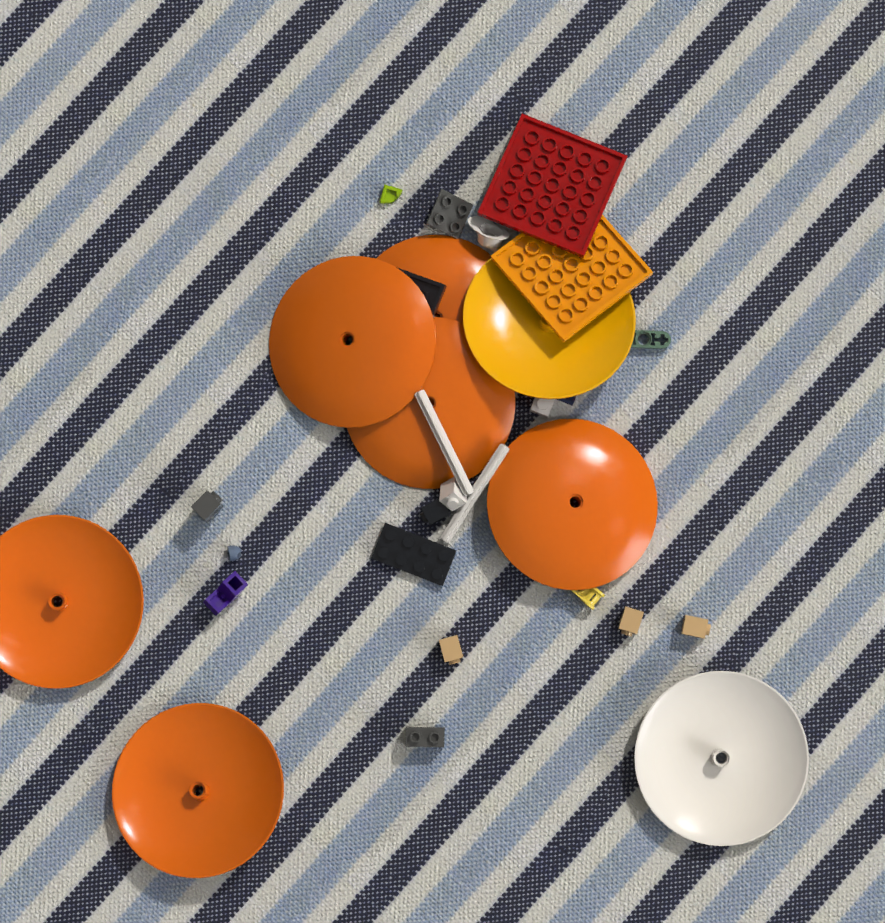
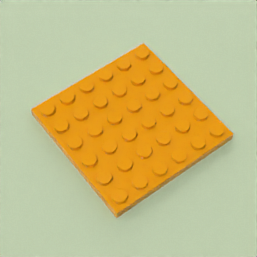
[491,215,653,343]

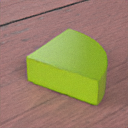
[379,184,403,204]

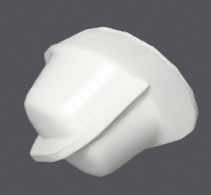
[468,216,509,252]

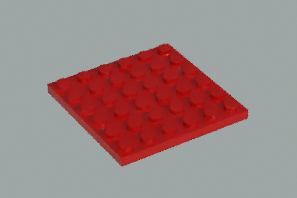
[477,113,628,258]

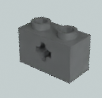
[191,491,223,522]
[405,726,445,747]

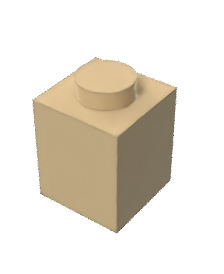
[618,606,644,637]
[680,615,711,639]
[439,635,463,665]

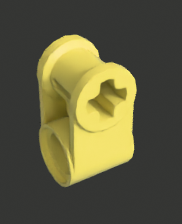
[571,588,605,610]

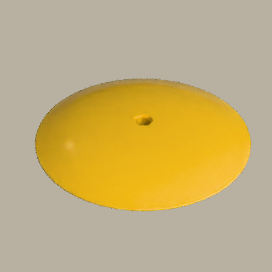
[463,258,636,399]

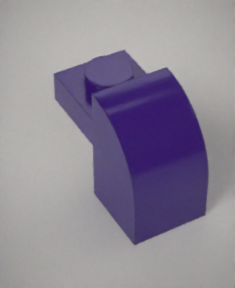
[203,571,248,616]

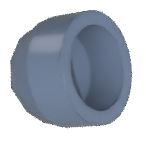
[227,545,242,561]

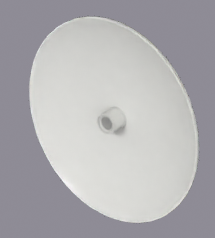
[634,671,809,846]

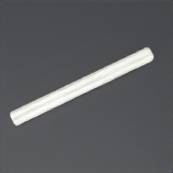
[414,389,474,496]
[441,443,509,543]

